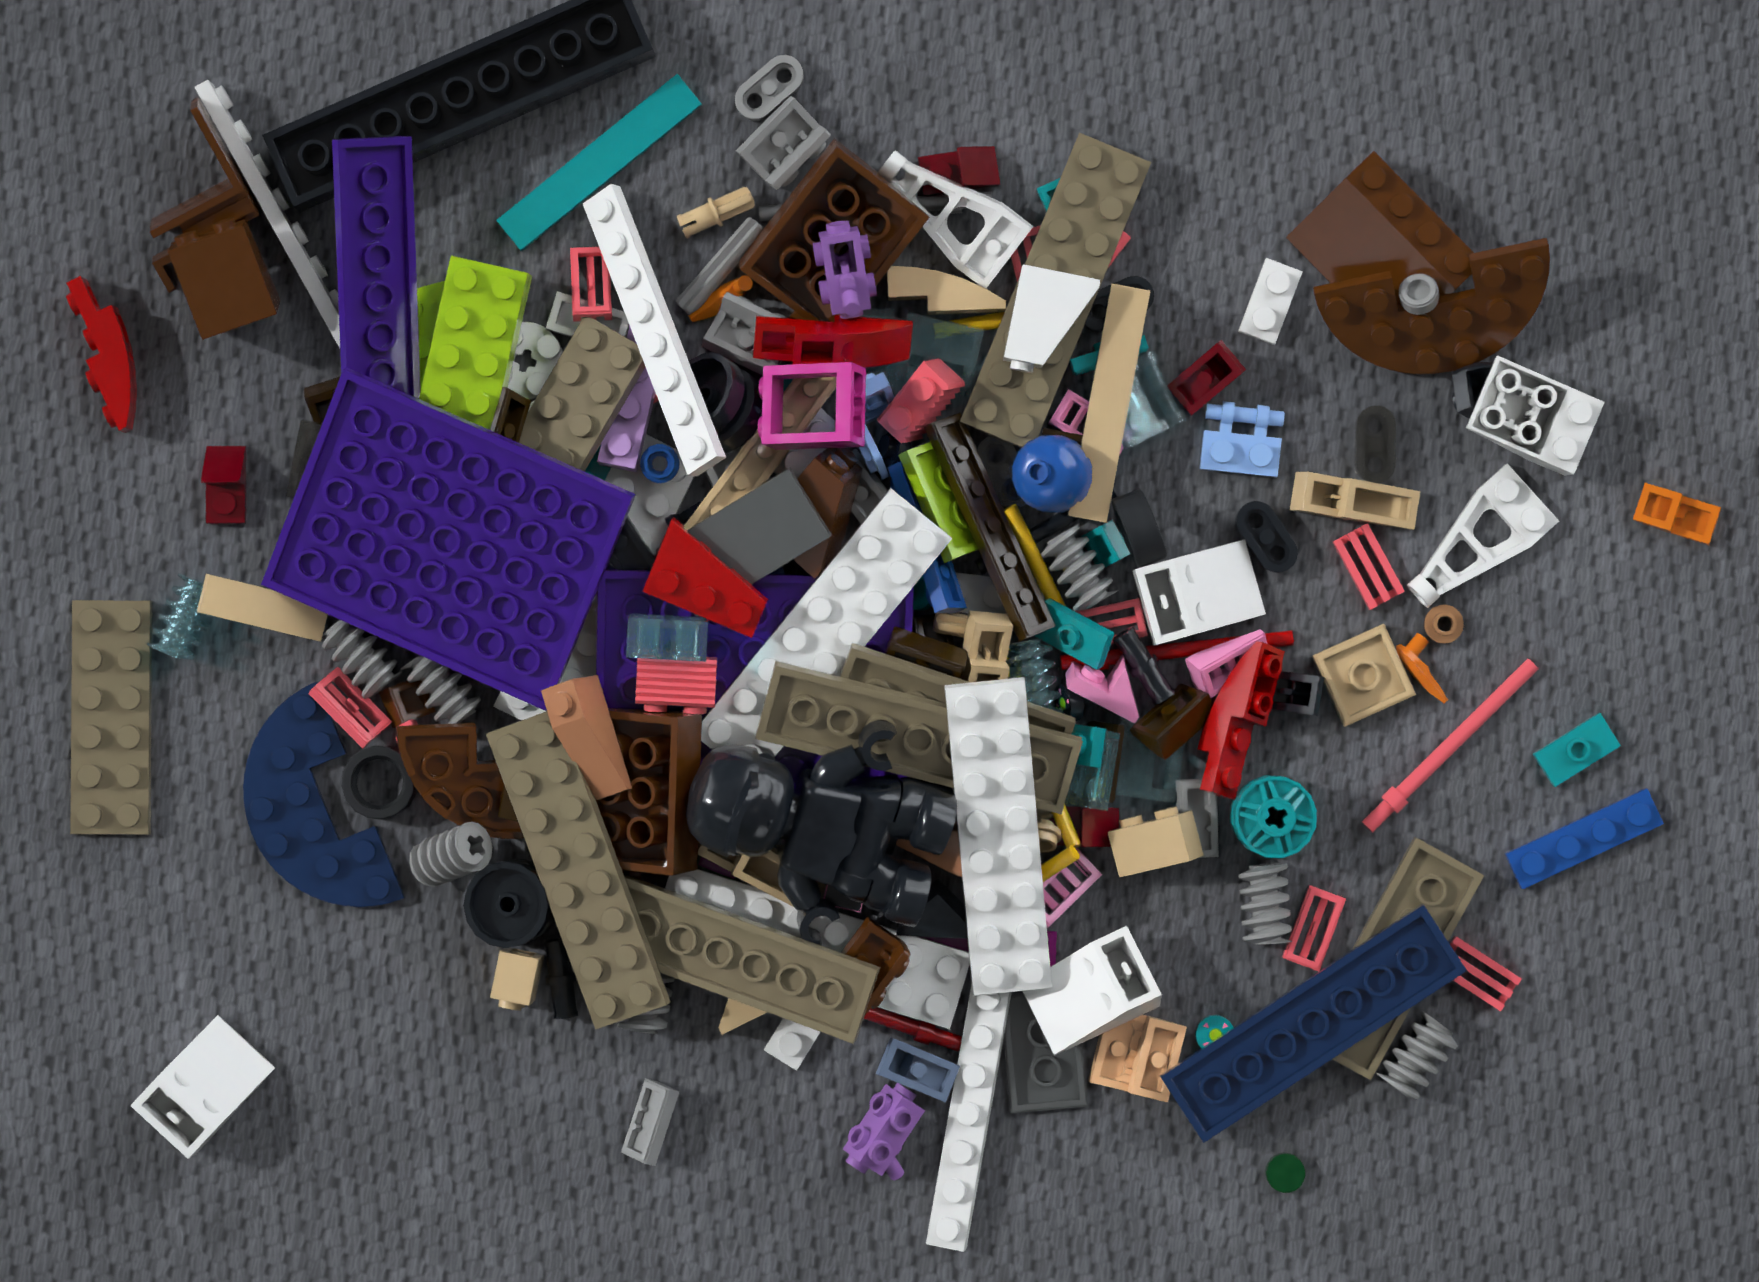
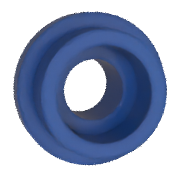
[640,444,680,483]

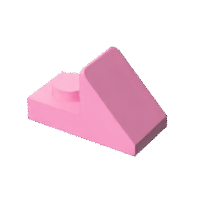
[1065,655,1139,723]

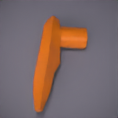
[688,275,753,322]
[1396,633,1448,703]

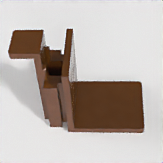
[150,97,260,293]

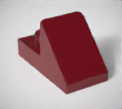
[918,146,1000,196]
[1167,340,1246,416]
[201,446,246,524]
[1048,806,1119,847]

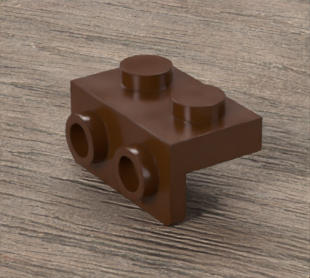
[841,917,911,1015]

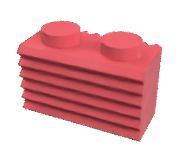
[877,358,965,443]
[635,653,717,714]

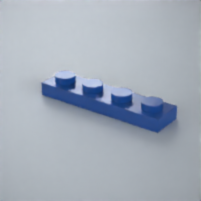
[888,461,967,614]
[1504,788,1664,889]

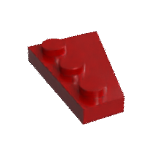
[642,517,769,638]

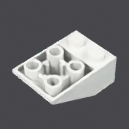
[1466,356,1605,476]
[1132,539,1266,646]
[1022,926,1162,1056]
[131,1015,275,1159]

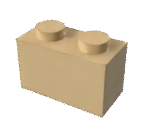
[1108,806,1204,878]
[490,948,545,1011]

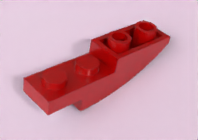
[66,276,137,433]
[753,315,913,368]
[1197,641,1285,800]

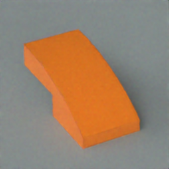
[1633,483,1721,546]

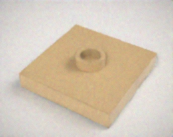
[1312,624,1416,727]

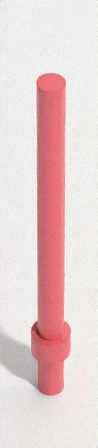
[1362,659,1539,833]

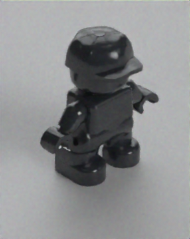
[686,720,957,946]

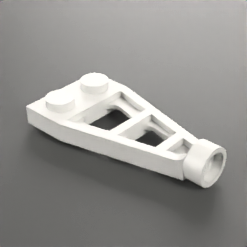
[878,150,1034,289]
[1407,463,1559,608]

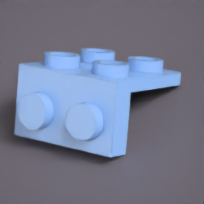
[859,372,894,480]

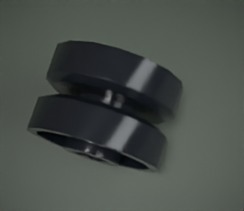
[689,353,762,453]
[463,858,555,948]

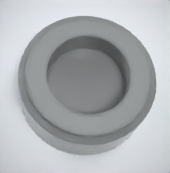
[1399,274,1439,315]

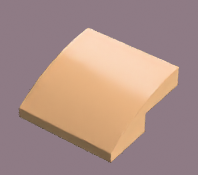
[1088,1015,1187,1102]

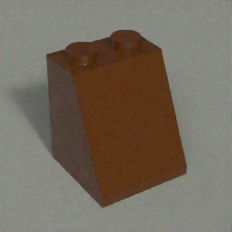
[168,217,280,340]
[793,448,863,579]

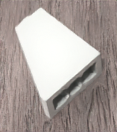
[1003,264,1100,373]

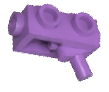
[813,221,877,319]
[843,1083,925,1180]

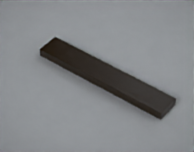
[924,413,1055,642]

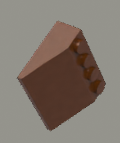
[739,138,930,322]
[1286,151,1474,305]
[596,708,702,876]

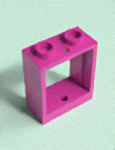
[758,362,866,450]

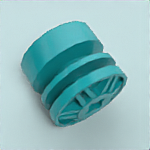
[1230,775,1317,858]

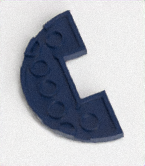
[243,682,405,907]

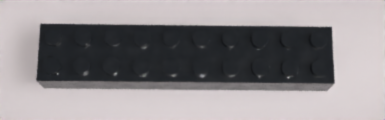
[262,0,656,212]

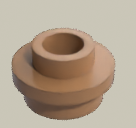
[1424,605,1464,644]

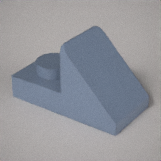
[876,1037,960,1102]

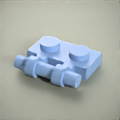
[1199,401,1285,478]

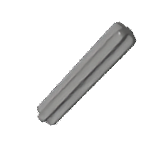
[676,217,764,315]

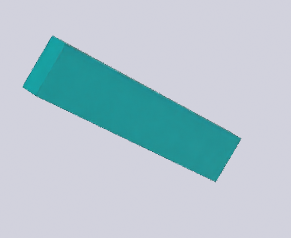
[496,74,702,252]

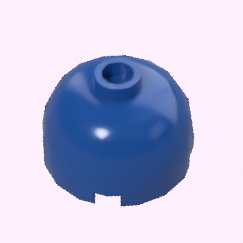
[1012,435,1092,513]

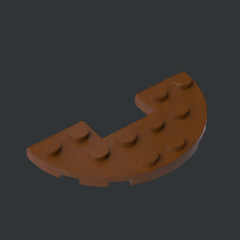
[1313,238,1550,374]
[396,723,524,839]

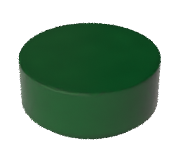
[1265,1152,1305,1193]

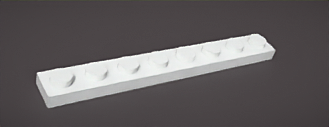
[195,80,340,348]
[583,184,726,477]
[926,984,1012,1252]

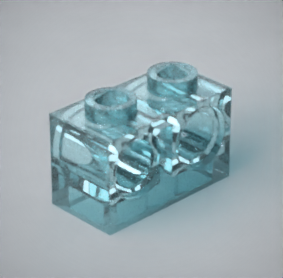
[626,613,709,662]

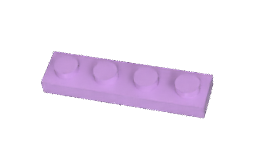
[597,325,656,472]

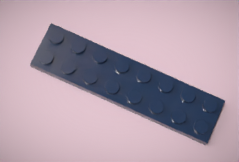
[1160,904,1467,1143]

